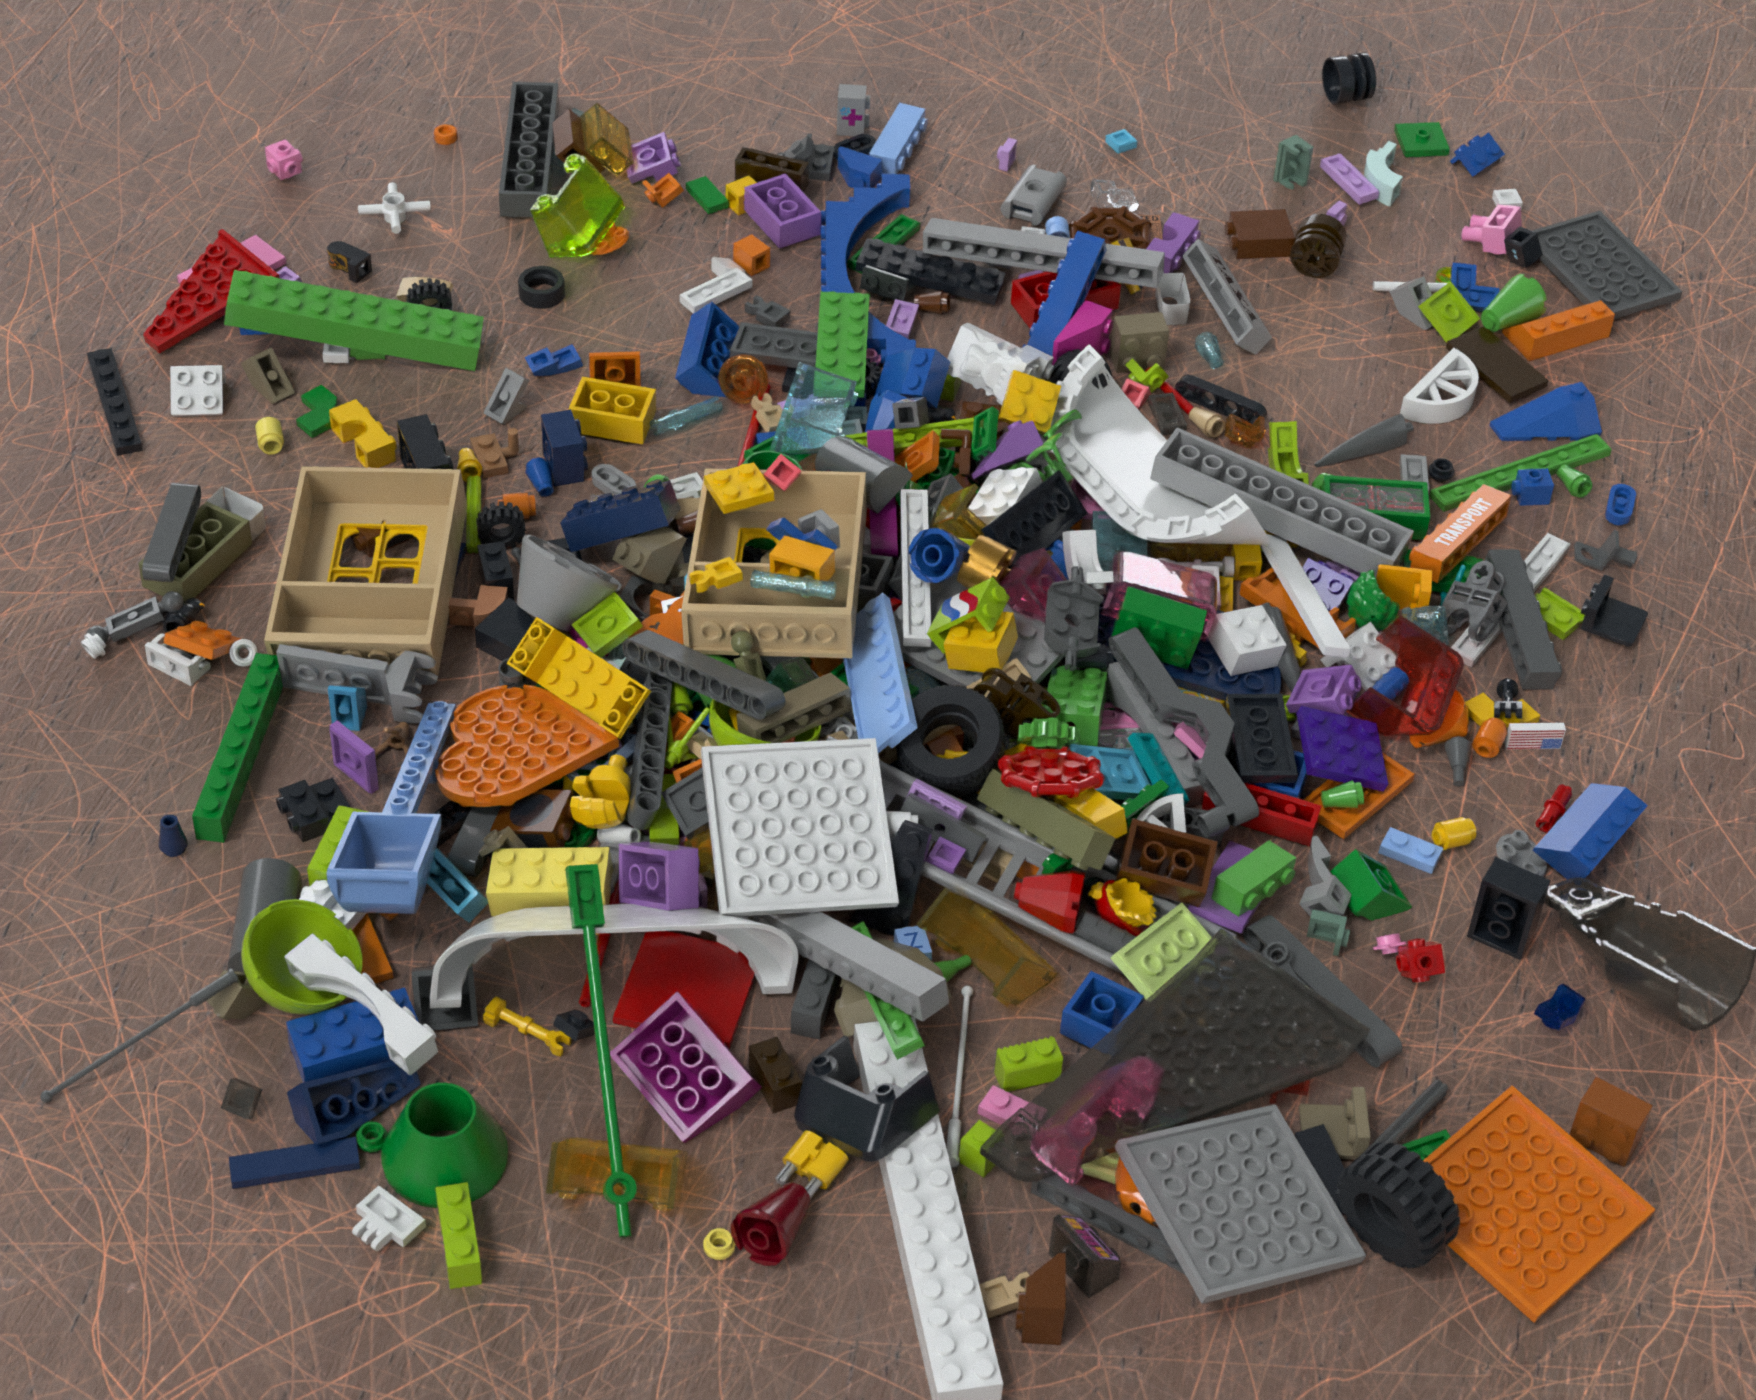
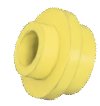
[703,1228,735,1260]

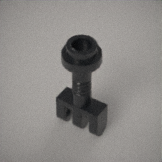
[1494,678,1522,719]

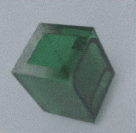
[765,657,817,693]

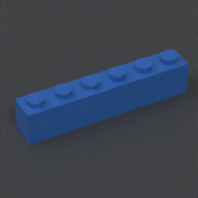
[1022,231,1107,365]

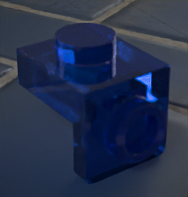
[1534,983,1586,1031]

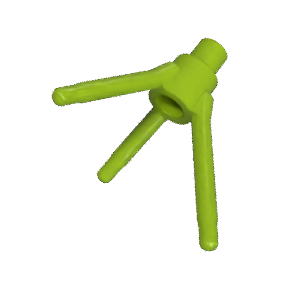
[664,707,710,769]

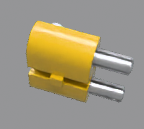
[775,1130,849,1198]

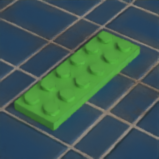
[814,291,869,398]

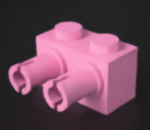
[1462,204,1522,255]

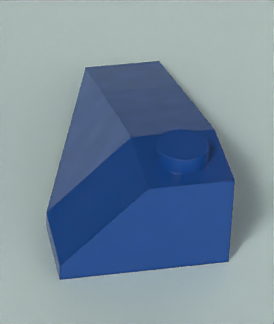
[1489,382,1602,441]

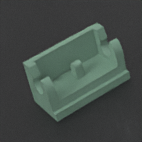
[1273,135,1313,190]

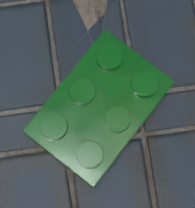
[1111,586,1207,669]

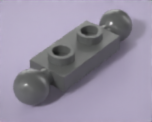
[86,591,184,643]

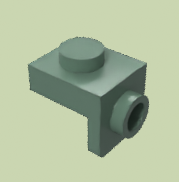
[1307,909,1350,956]

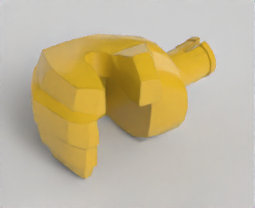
[570,754,631,829]

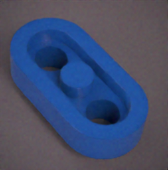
[1605,484,1636,525]

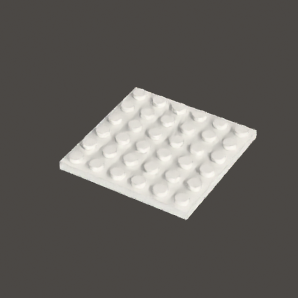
[701,738,899,917]

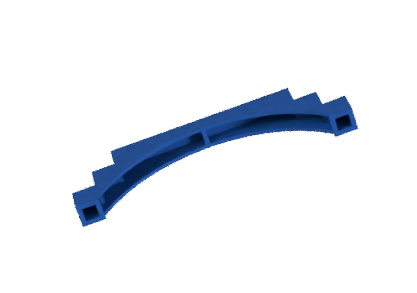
[821,174,916,364]

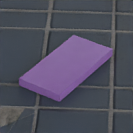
[1188,841,1261,934]

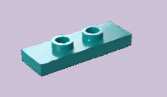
[1127,732,1190,806]

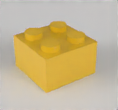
[943,611,1018,673]

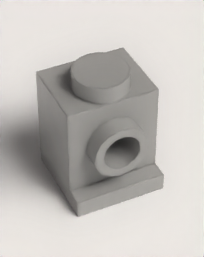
[1299,875,1352,917]

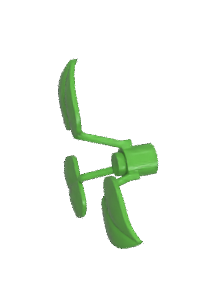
[1006,409,1082,482]

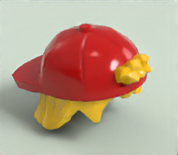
[1088,878,1157,937]

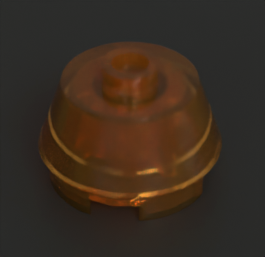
[718,354,768,404]

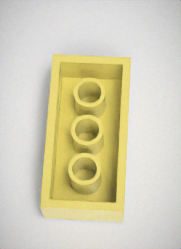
[486,847,614,916]

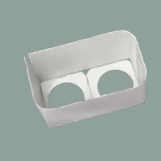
[1155,273,1190,325]
[207,487,266,541]

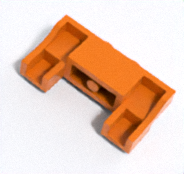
[1239,567,1356,649]

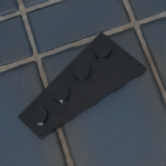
[850,820,933,935]

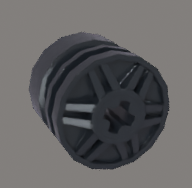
[1322,52,1376,104]

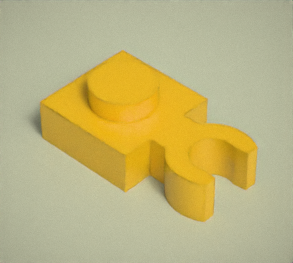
[689,557,743,593]

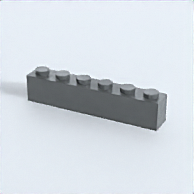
[1484,550,1562,690]

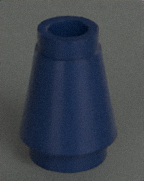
[158,815,188,857]

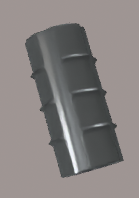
[1074,910,1136,954]

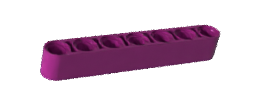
[867,429,899,558]

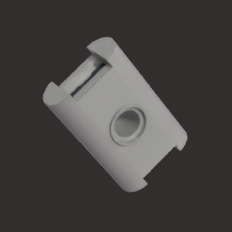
[1001,165,1067,226]

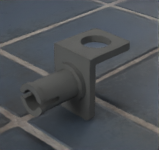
[1574,530,1637,571]

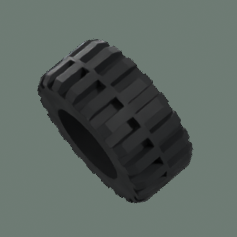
[1337,1142,1460,1268]

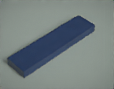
[229,1137,360,1189]

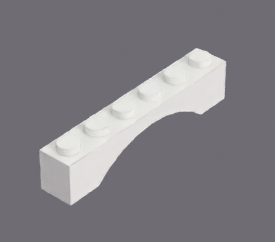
[284,934,438,1076]

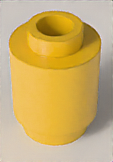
[1431,817,1476,850]

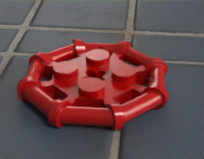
[998,746,1105,798]

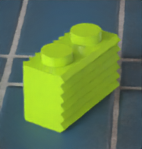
[994,1036,1064,1092]

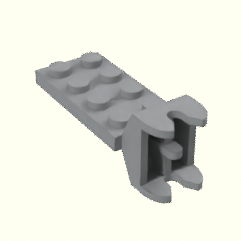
[276,644,438,724]

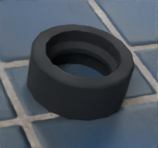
[518,265,565,309]

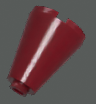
[731,1182,811,1266]

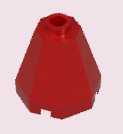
[1014,871,1086,934]

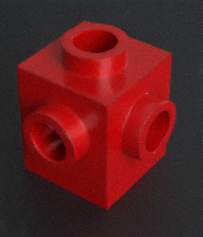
[1396,938,1445,982]

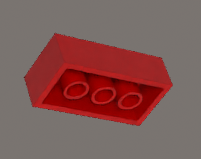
[1010,271,1121,328]

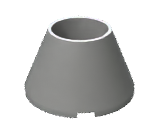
[517,534,622,631]

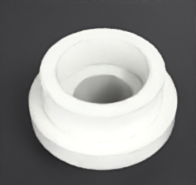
[81,633,106,659]
[229,639,258,667]

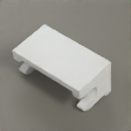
[145,633,211,686]

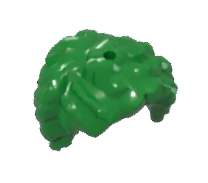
[1346,570,1400,632]

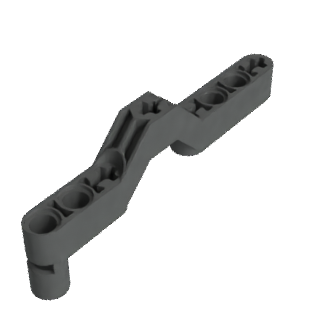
[1109,627,1259,839]

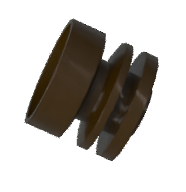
[1290,214,1347,278]

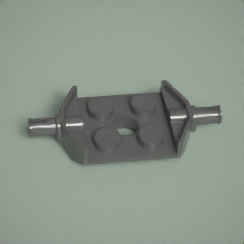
[1044,566,1104,671]

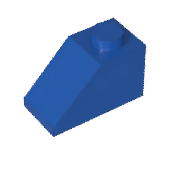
[838,146,882,188]

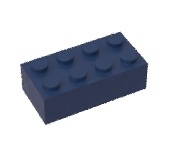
[560,479,681,552]

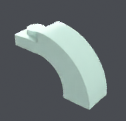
[1363,141,1403,207]

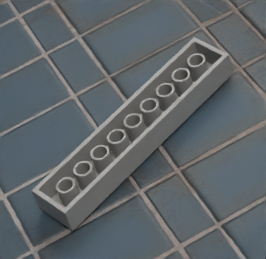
[1150,427,1414,577]

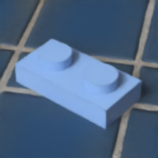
[1378,827,1443,874]

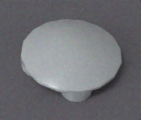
[1496,830,1548,877]

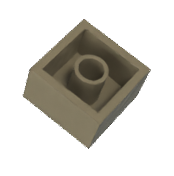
[1110,312,1169,373]

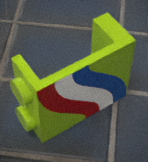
[926,577,1010,654]

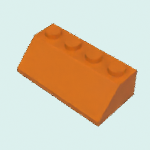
[1502,300,1615,361]

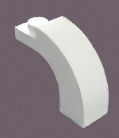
[1063,530,1114,594]

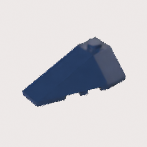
[287,1060,421,1145]

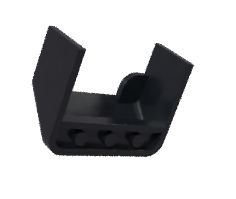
[794,1035,940,1162]

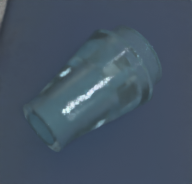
[1195,332,1224,369]

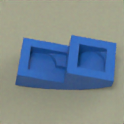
[525,344,583,376]

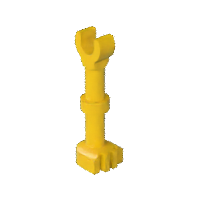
[483,996,572,1057]

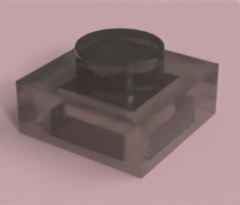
[221,1078,263,1120]

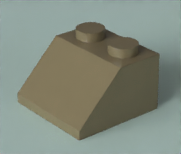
[612,526,687,586]

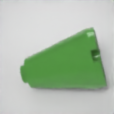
[1481,274,1547,332]

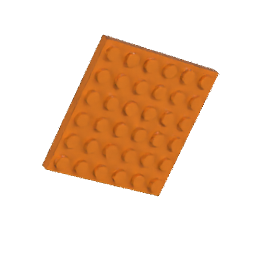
[1423,1086,1656,1323]

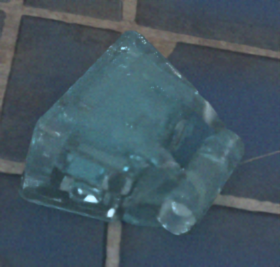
[1401,606,1449,658]

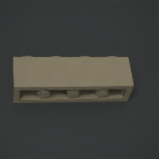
[736,672,851,743]

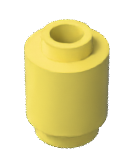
[255,417,284,455]

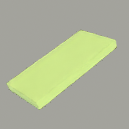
[1111,903,1220,1004]

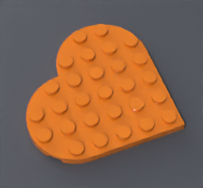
[435,685,619,807]

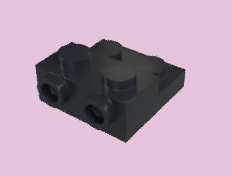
[276,777,351,843]

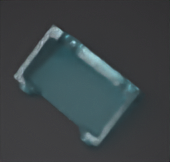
[769,362,858,455]

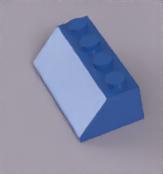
[675,302,740,398]
[1532,783,1648,888]

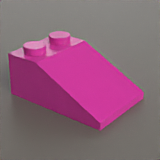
[1052,300,1114,366]

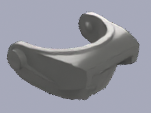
[619,576,667,622]

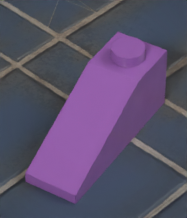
[972,420,1043,479]

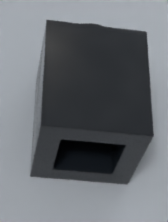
[1504,226,1543,269]

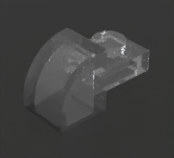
[1090,179,1139,211]

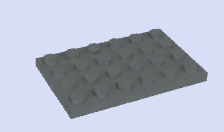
[1532,211,1683,319]

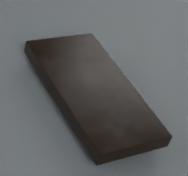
[1446,326,1549,403]

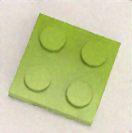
[1418,281,1480,343]
[571,592,643,658]

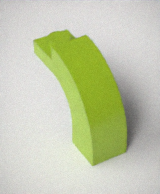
[1268,421,1309,485]

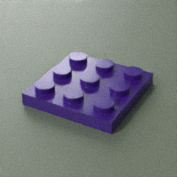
[1296,706,1388,792]

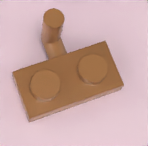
[470,428,519,479]

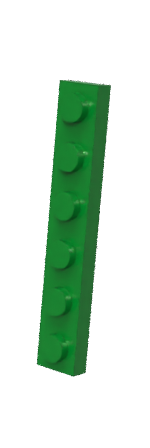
[1041,779,1169,874]

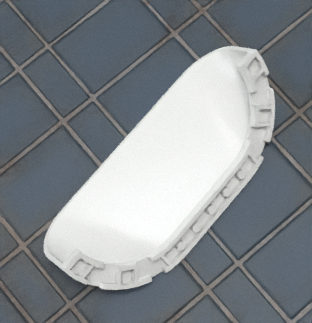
[1050,344,1271,545]
[430,904,798,1008]

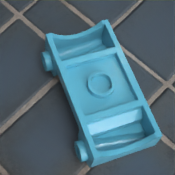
[1069,744,1152,800]

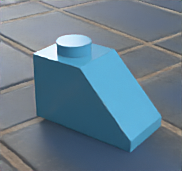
[328,685,367,731]

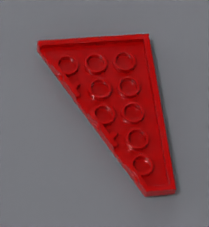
[143,229,280,354]

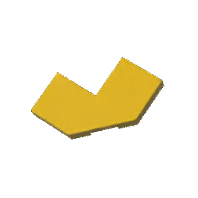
[1465,692,1540,731]

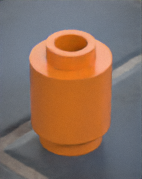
[497,493,536,519]
[1472,718,1507,758]

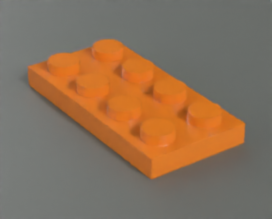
[1303,752,1415,840]

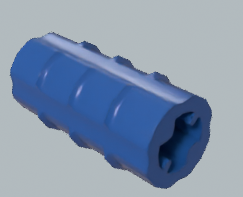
[1359,667,1409,717]

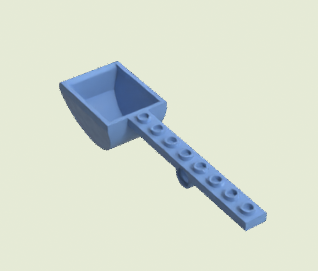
[327,701,456,914]

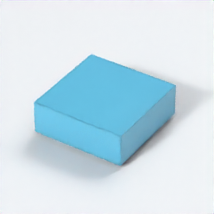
[1105,129,1137,154]

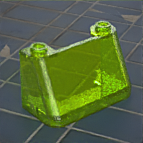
[530,154,625,258]

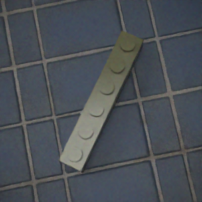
[977,768,1116,871]

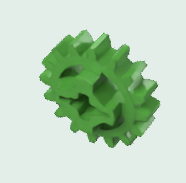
[1018,718,1080,749]

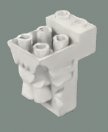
[947,323,1054,405]

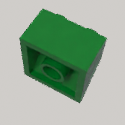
[1330,849,1412,921]

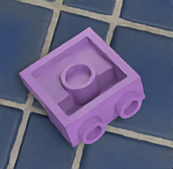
[622,132,681,183]
[1286,665,1361,715]

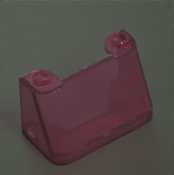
[1031,1056,1165,1187]

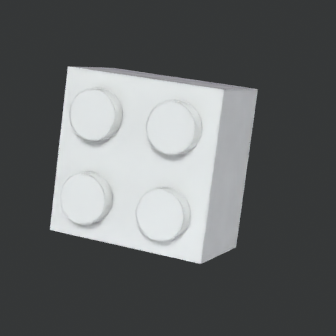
[1207,605,1286,676]

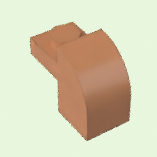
[448,585,508,632]

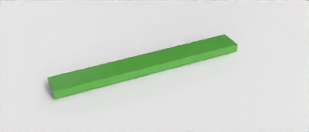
[1429,434,1612,512]

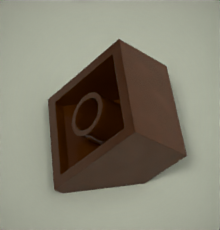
[1015,1253,1066,1345]

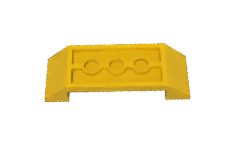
[507,617,651,739]

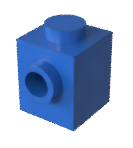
[1511,469,1554,506]

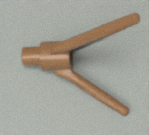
[375,722,409,758]

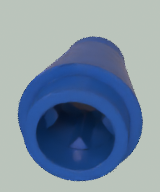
[525,458,554,497]

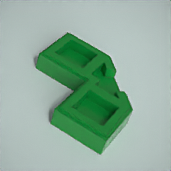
[296,384,338,438]

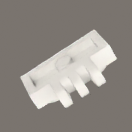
[352,1186,426,1251]

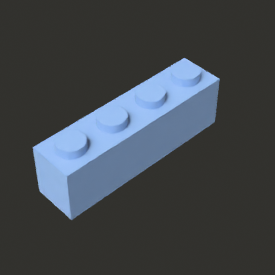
[869,103,928,175]

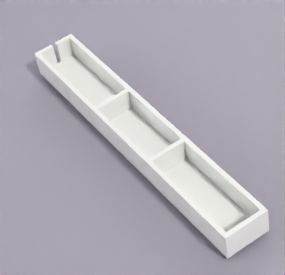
[853,1017,1003,1400]

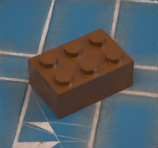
[1115,818,1218,907]

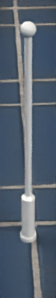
[946,986,973,1167]

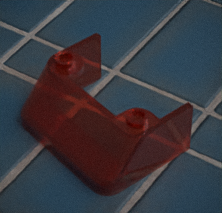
[1346,614,1464,736]

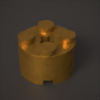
[957,535,1017,589]

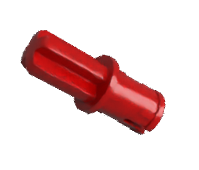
[1535,784,1572,833]

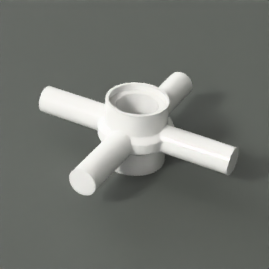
[358,182,431,234]

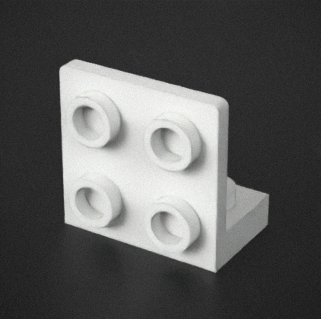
[170,365,226,417]
[1320,622,1402,692]

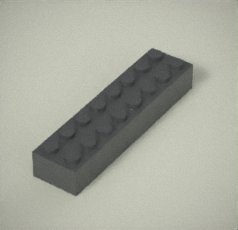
[499,82,559,218]

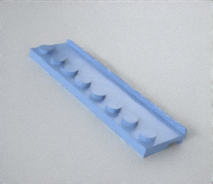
[843,592,917,758]

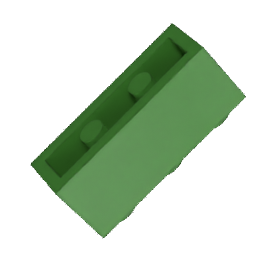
[1211,840,1296,917]

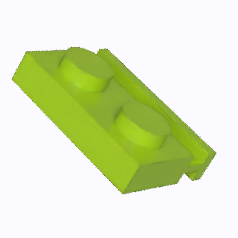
[1535,587,1584,640]

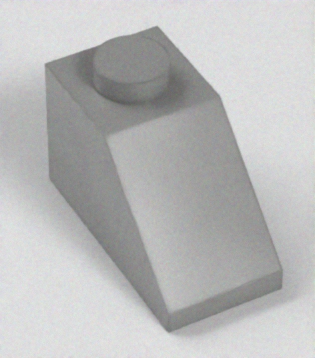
[1389,276,1433,330]

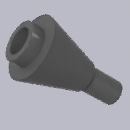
[1444,736,1472,787]

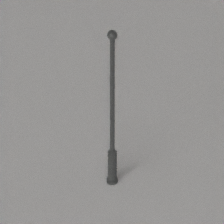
[40,968,240,1103]

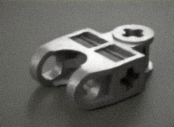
[1438,561,1508,641]

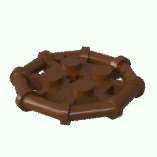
[1069,205,1152,249]

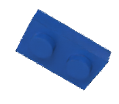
[1450,133,1505,177]

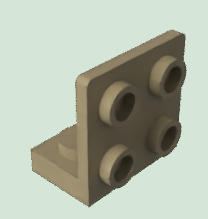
[1299,1087,1371,1160]

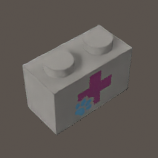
[836,84,871,136]

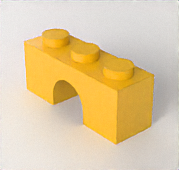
[329,399,397,468]

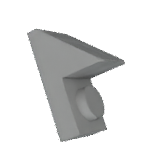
[483,368,530,425]

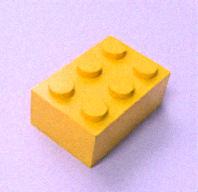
[568,377,656,445]

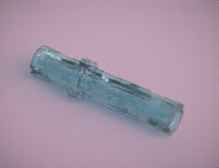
[650,396,723,436]
[750,570,837,600]

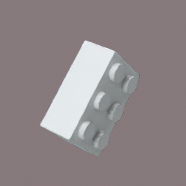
[962,467,1042,540]

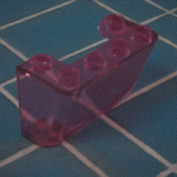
[1101,551,1217,642]

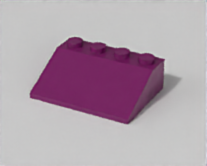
[610,992,762,1143]

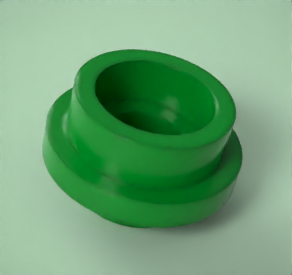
[356,1122,388,1152]

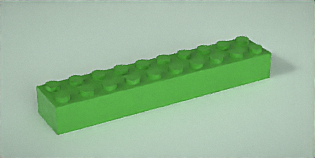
[224,270,484,371]

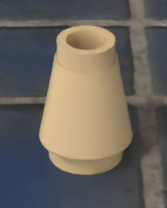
[1189,407,1225,437]

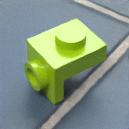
[1125,358,1169,393]

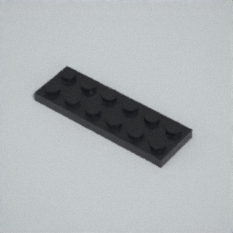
[855,238,1006,305]
[981,470,1088,572]

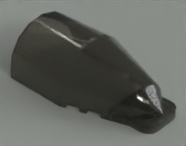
[1544,878,1756,1031]

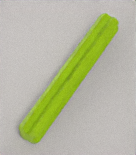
[466,475,481,554]

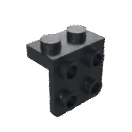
[1581,574,1648,647]

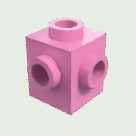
[265,139,303,180]

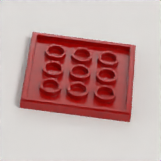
[613,931,755,1049]

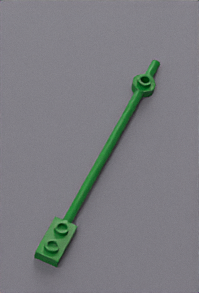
[565,864,637,1238]

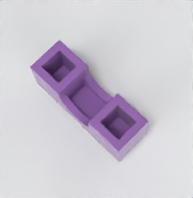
[1146,212,1201,273]

